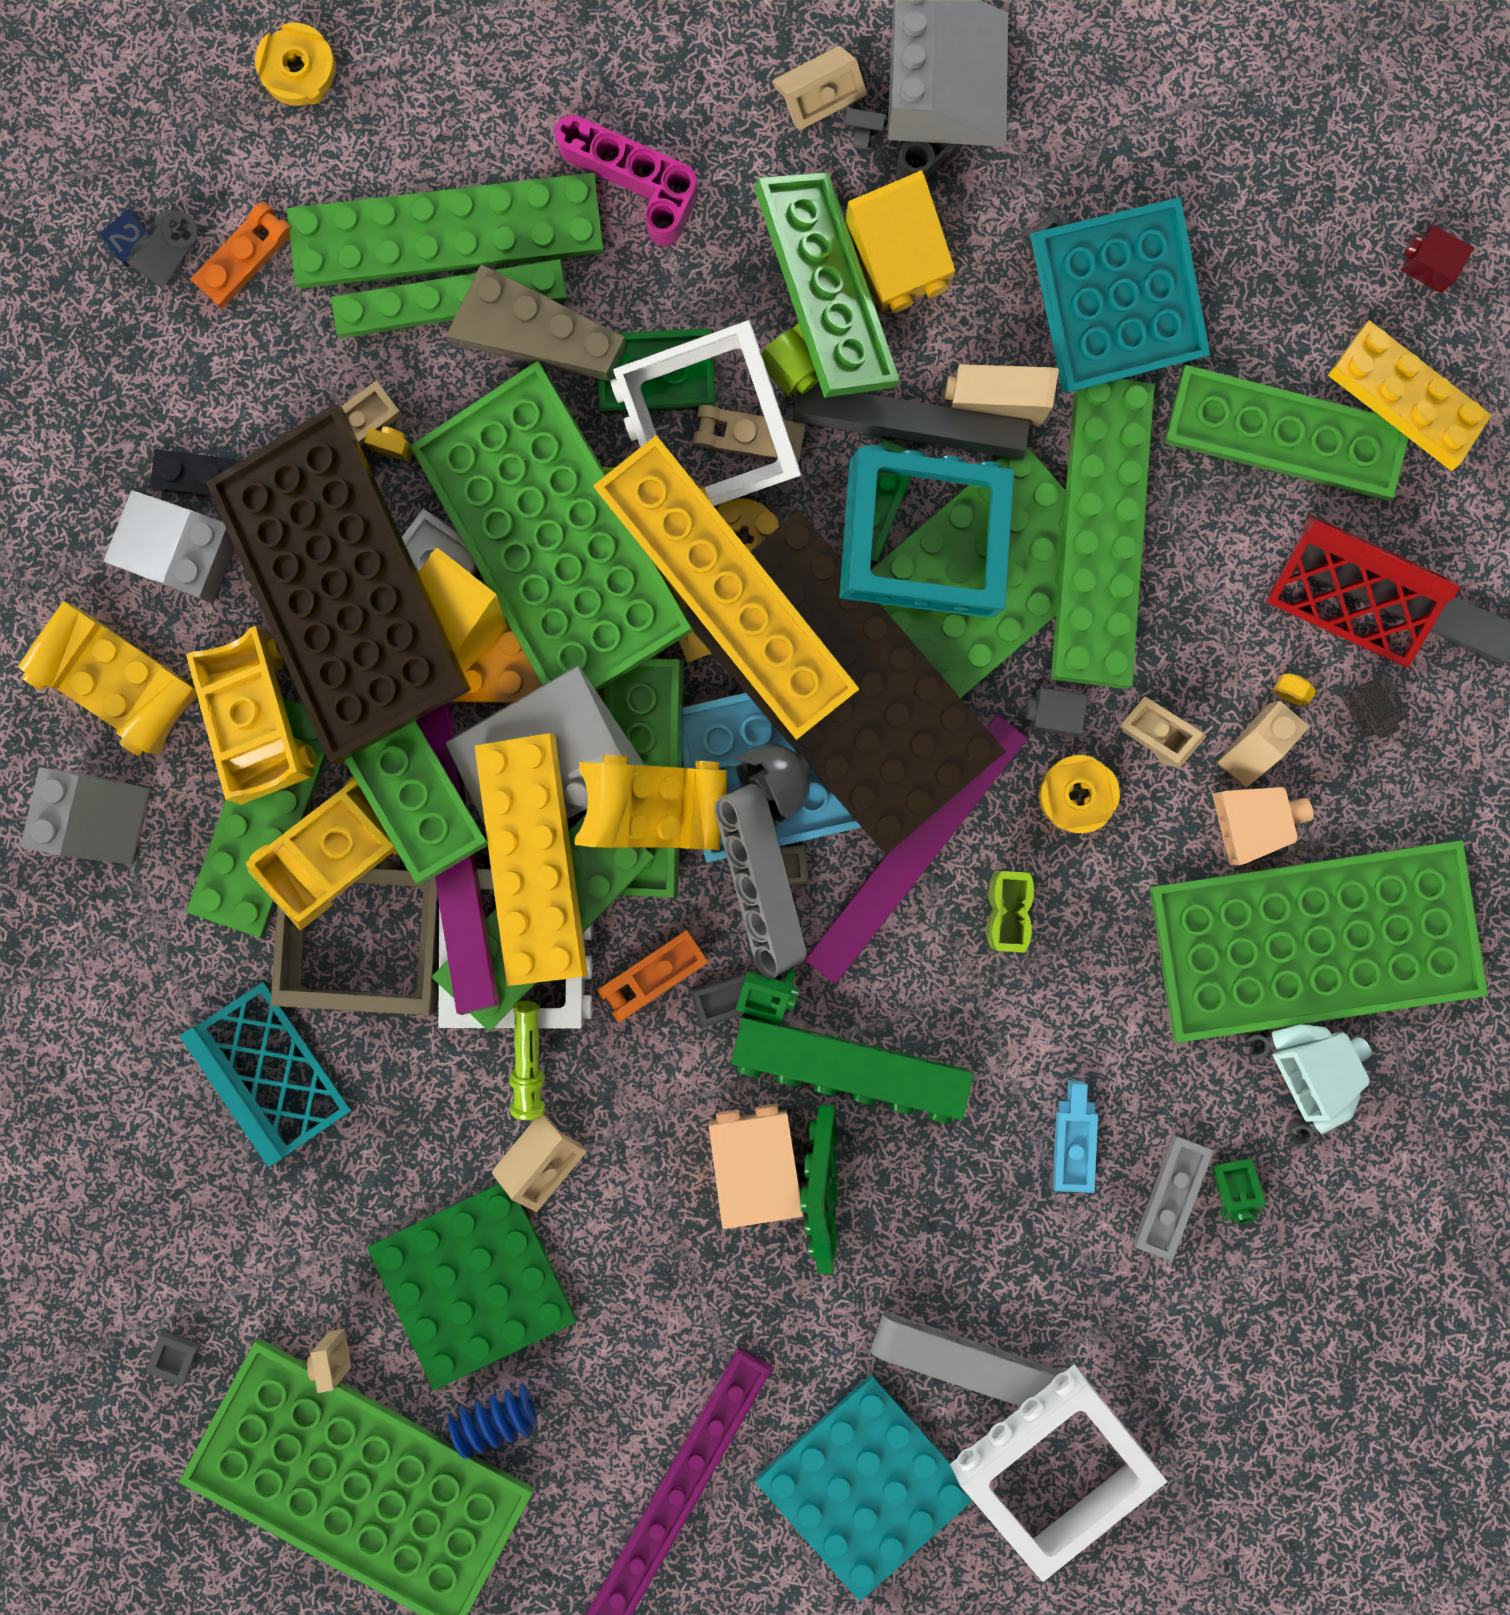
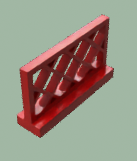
[1266,514,1460,668]

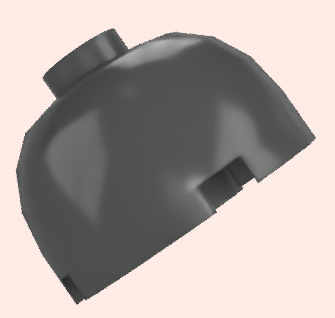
[736,744,811,825]

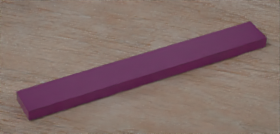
[416,703,500,1015]
[805,715,1028,984]
[585,1346,772,1615]

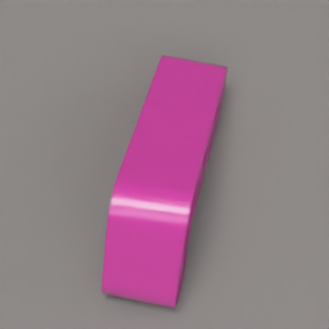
[554,115,698,246]

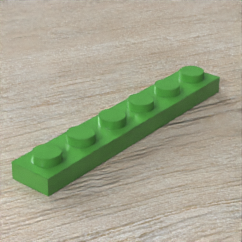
[331,259,568,339]

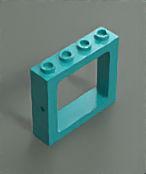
[839,445,1014,618]

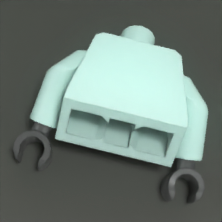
[1245,1024,1372,1147]

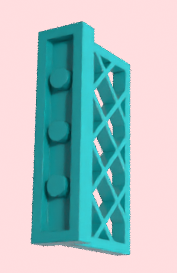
[179,982,352,1167]

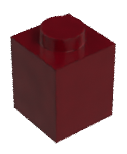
[1401,225,1474,293]

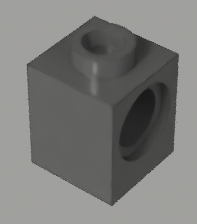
[1025,688,1088,737]

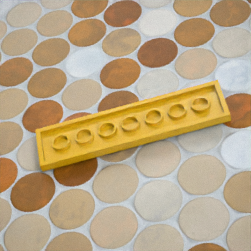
[593,435,859,740]

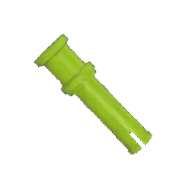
[509,1001,545,1120]

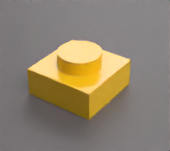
[364,426,412,463]

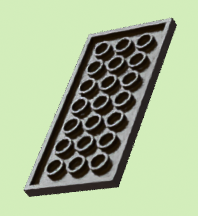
[206,404,471,764]
[683,510,1006,855]

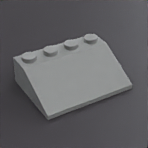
[888,0,1008,147]
[446,665,643,825]

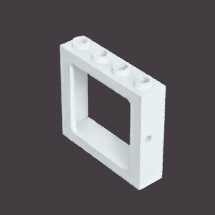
[610,320,802,506]
[438,869,593,1028]
[950,1364,1167,1582]

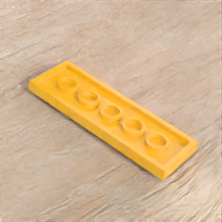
[475,733,588,986]

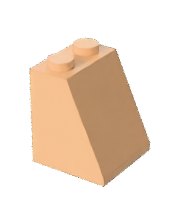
[709,1104,803,1229]

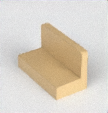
[773,46,867,131]
[492,1114,587,1212]

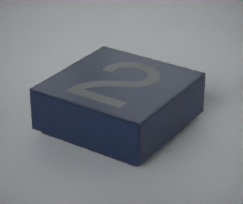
[99,209,147,267]

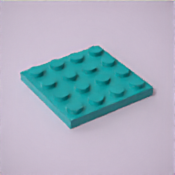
[1030,197,1210,393]
[755,1373,973,1602]

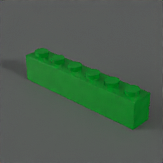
[731,1015,974,1124]

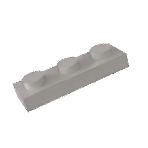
[1132,1134,1214,1262]

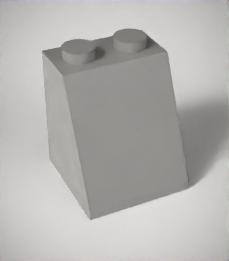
[20,767,151,864]

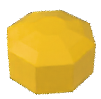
[1273,673,1316,707]

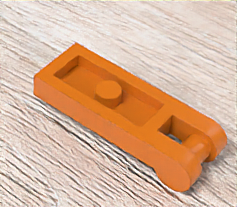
[190,201,292,309]
[596,929,709,1023]

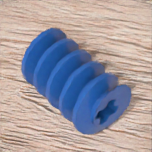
[448,1384,537,1459]

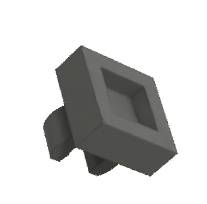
[844,108,885,150]

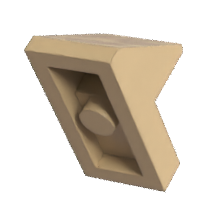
[1120,697,1206,767]

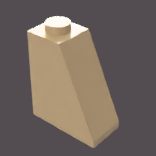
[944,364,1059,427]

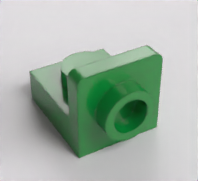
[735,970,800,1024]
[1212,1158,1266,1224]

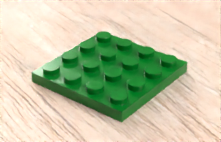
[367,1183,577,1391]

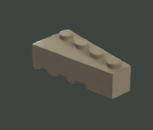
[446,264,627,381]

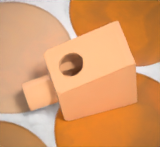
[1212,787,1314,865]

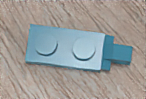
[1053,1080,1098,1193]

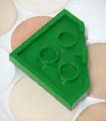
[800,1105,838,1274]

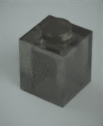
[1341,675,1410,739]

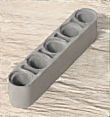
[714,784,807,979]
[870,1312,1062,1407]

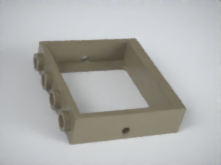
[271,861,439,1015]

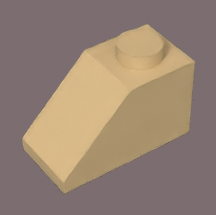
[1216,701,1310,788]

